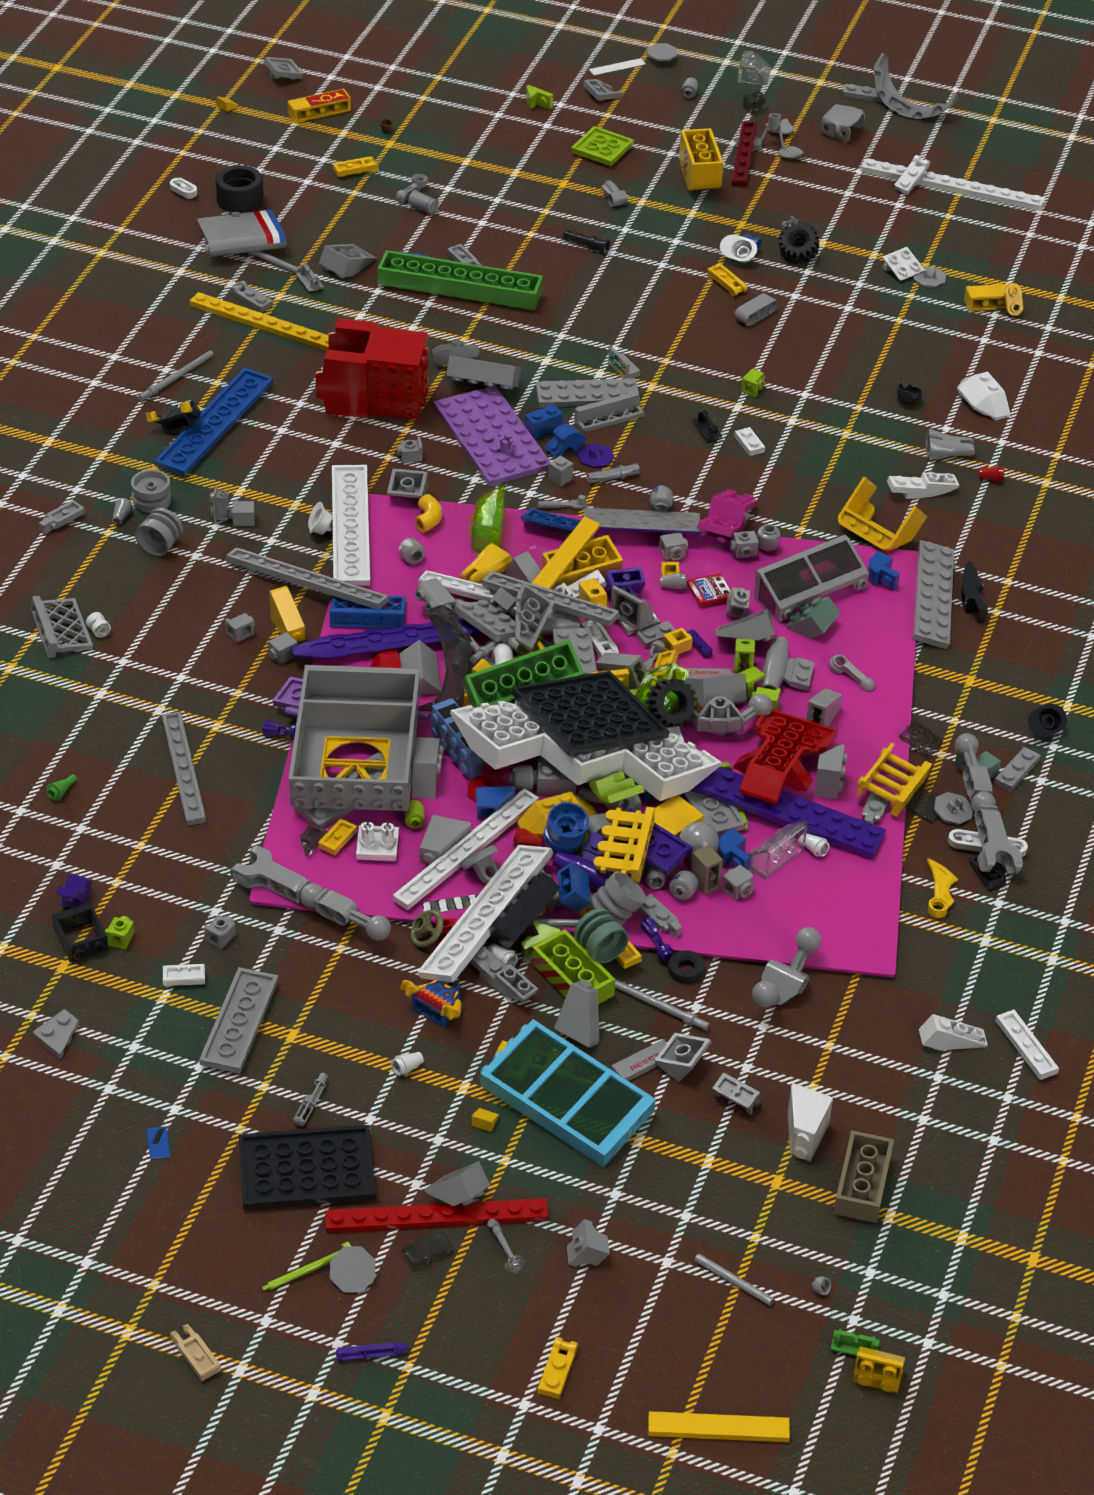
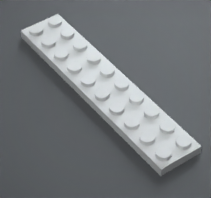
[332,465,370,586]
[418,845,553,982]

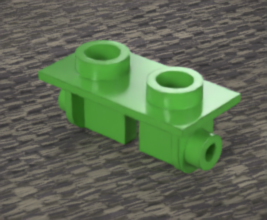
[830,1328,880,1356]

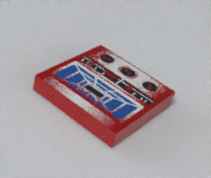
[687,573,731,608]

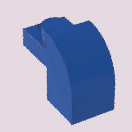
[545,424,587,458]
[868,551,900,590]
[717,828,750,870]

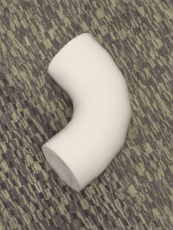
[491,644,513,665]

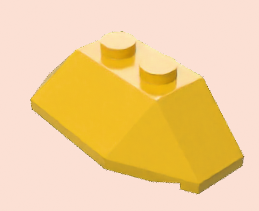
[517,792,597,837]

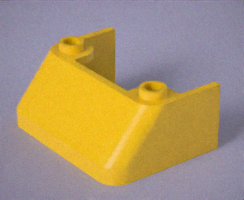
[838,476,928,552]

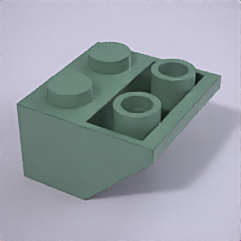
[786,596,840,638]

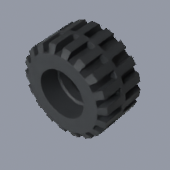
[645,679,698,727]

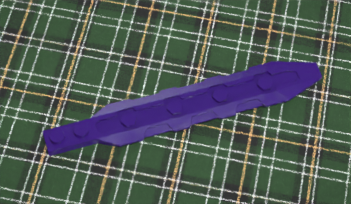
[291,614,511,659]

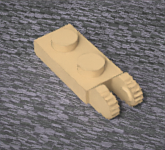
[170,1324,221,1381]

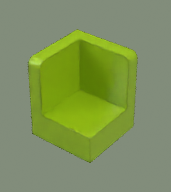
[740,666,765,698]

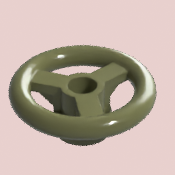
[410,910,443,948]

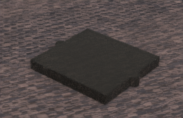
[906,788,939,824]

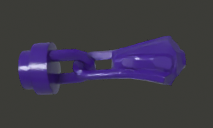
[261,721,296,740]
[641,917,673,961]

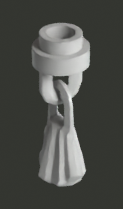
[644,640,665,676]

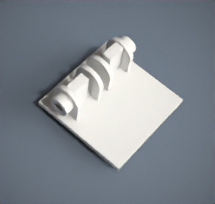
[882,247,925,281]

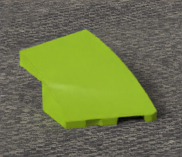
[588,771,645,804]

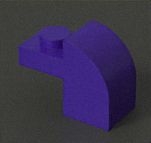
[56,874,92,908]

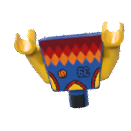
[399,980,462,1028]

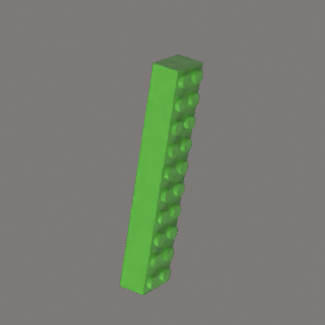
[377,250,543,310]

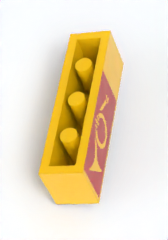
[288,89,351,123]

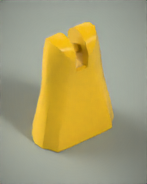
[460,543,512,584]

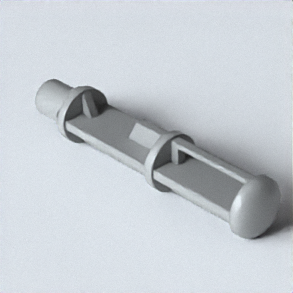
[293,1073,328,1127]

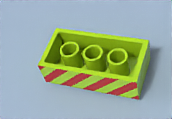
[531,929,615,1004]

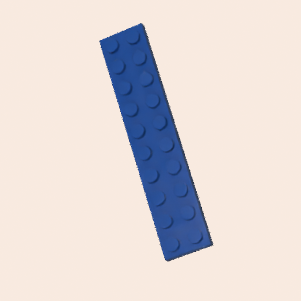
[154,368,274,477]

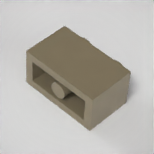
[691,845,723,895]

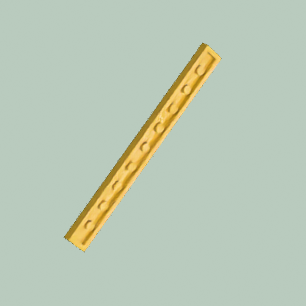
[190,292,329,352]

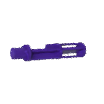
[336,1342,408,1361]

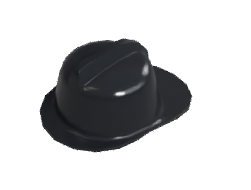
[1028,704,1067,738]

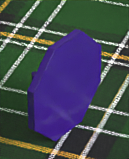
[577,443,614,469]

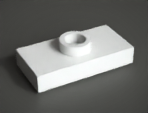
[163,964,205,986]

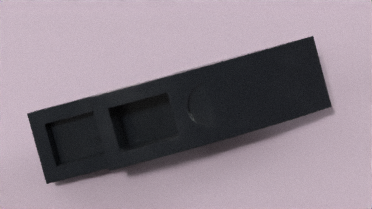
[960,561,988,623]

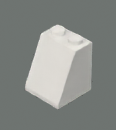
[788,1083,833,1162]

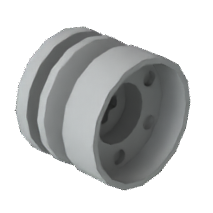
[135,508,183,556]
[591,871,646,926]

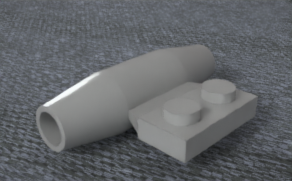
[762,637,815,691]

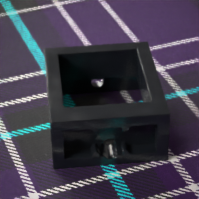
[52,903,108,962]

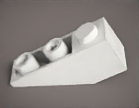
[919,1014,988,1050]

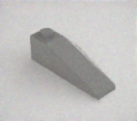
[515,583,554,651]

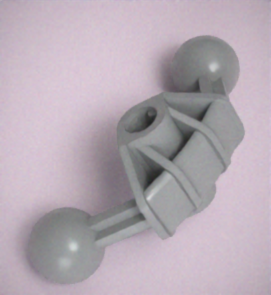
[667,694,773,735]
[752,927,822,1007]

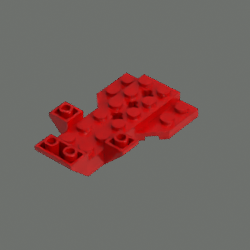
[733,709,838,804]

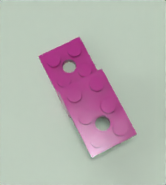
[697,489,758,537]

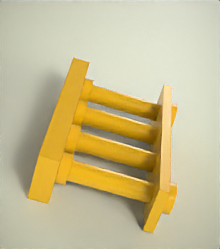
[856,742,932,817]

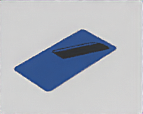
[147,1126,170,1159]

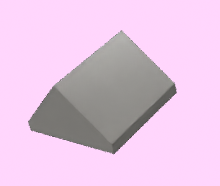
[655,1033,712,1083]

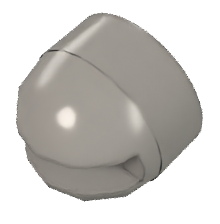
[812,1276,832,1296]

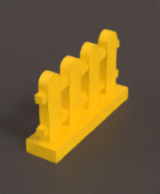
[593,807,655,883]

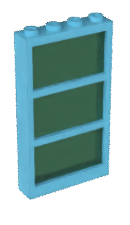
[480,1019,656,1168]

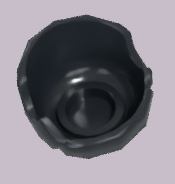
[897,383,923,404]

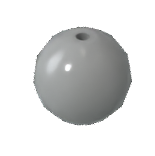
[679,821,719,861]

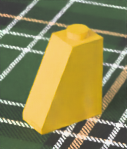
[270,586,305,643]

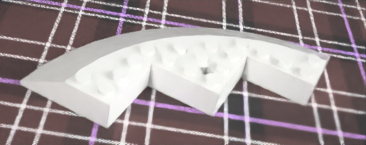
[450,700,722,801]

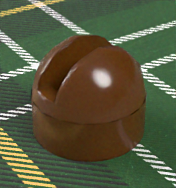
[380,118,393,132]

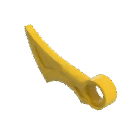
[927,858,958,918]

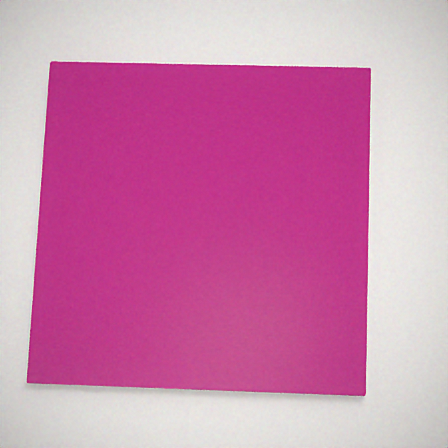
[249,494,918,978]

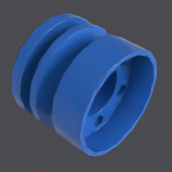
[543,802,589,854]

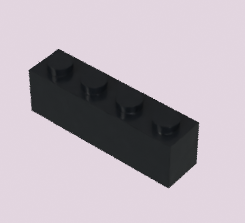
[490,871,561,949]

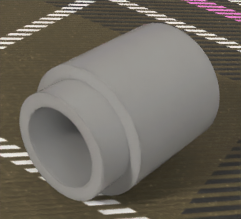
[681,77,698,99]

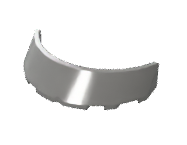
[874,53,960,119]

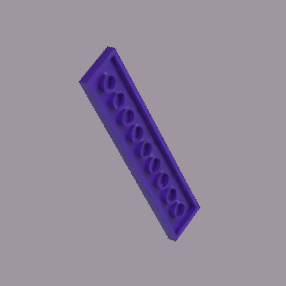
[691,767,886,859]

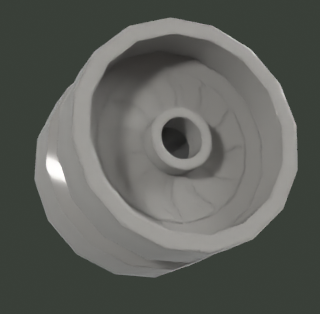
[131,469,171,513]

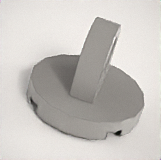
[461,845,499,884]

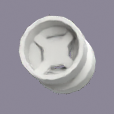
[86,612,111,638]

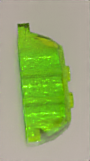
[469,484,506,554]

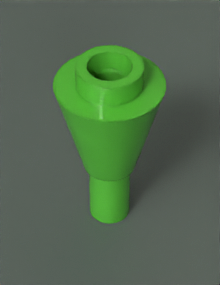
[46,775,77,801]

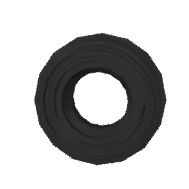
[668,950,705,984]

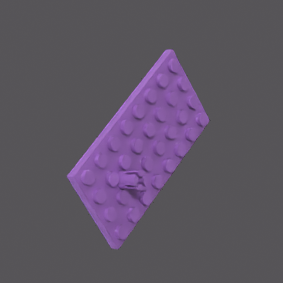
[433,386,550,486]

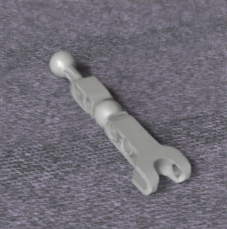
[955,733,1023,874]
[230,845,391,941]

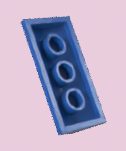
[521,508,593,539]

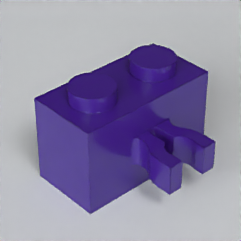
[604,567,646,597]

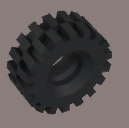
[779,222,819,264]

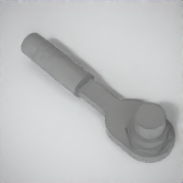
[538,495,587,509]

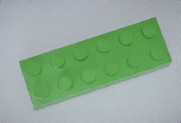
[462,639,584,708]

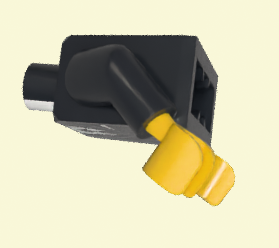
[146,400,201,435]

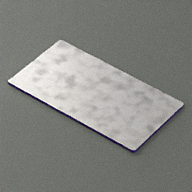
[584,508,701,534]

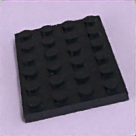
[239,1125,376,1209]

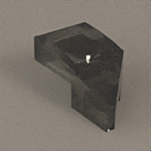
[300,822,328,856]

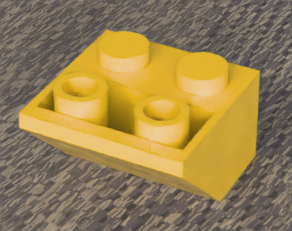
[852,1346,905,1393]

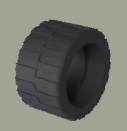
[215,165,264,213]

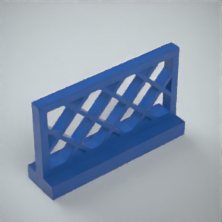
[330,595,406,629]

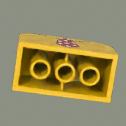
[679,128,724,190]

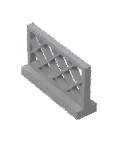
[31,596,93,658]

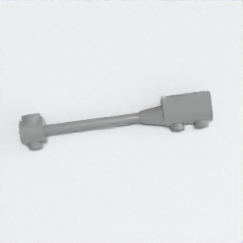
[415,578,495,666]

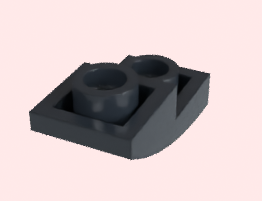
[969,855,1006,889]

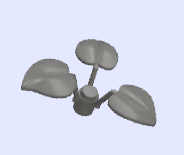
[734,113,804,158]

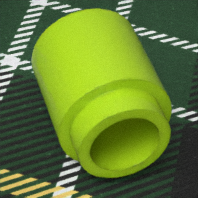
[405,800,425,829]

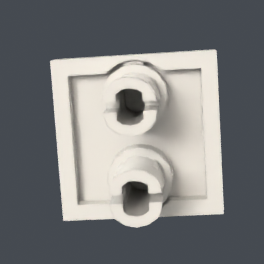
[356,822,399,861]

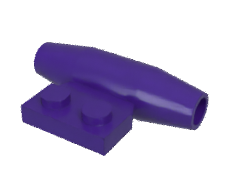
[553,831,624,891]

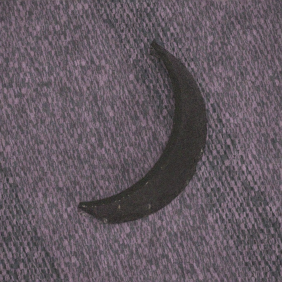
[419,605,477,712]

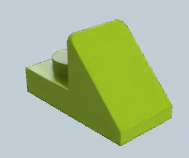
[526,85,553,110]
[521,921,560,957]

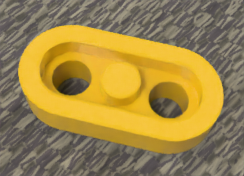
[1004,283,1023,316]

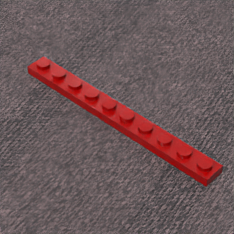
[325,1198,548,1233]

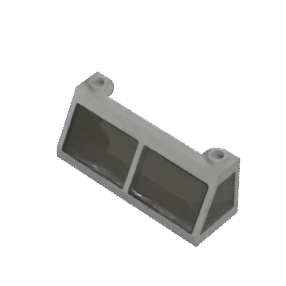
[754,535,869,623]

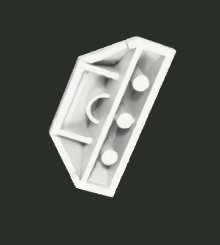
[957,372,1011,420]

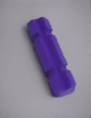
[687,629,713,657]

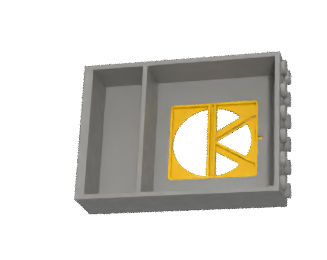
[289,665,421,811]

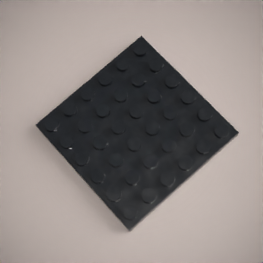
[511,671,670,756]

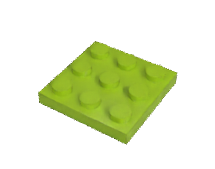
[571,126,634,166]

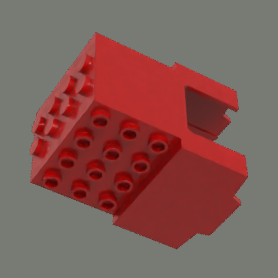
[315,318,429,420]

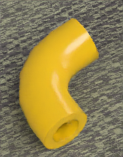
[414,494,443,533]

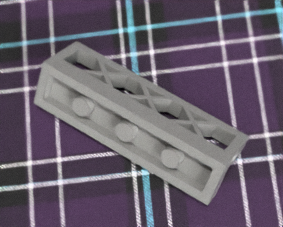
[574,391,644,433]

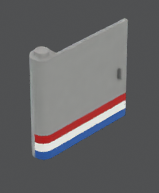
[197,210,287,257]

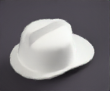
[720,234,757,263]
[308,502,333,535]

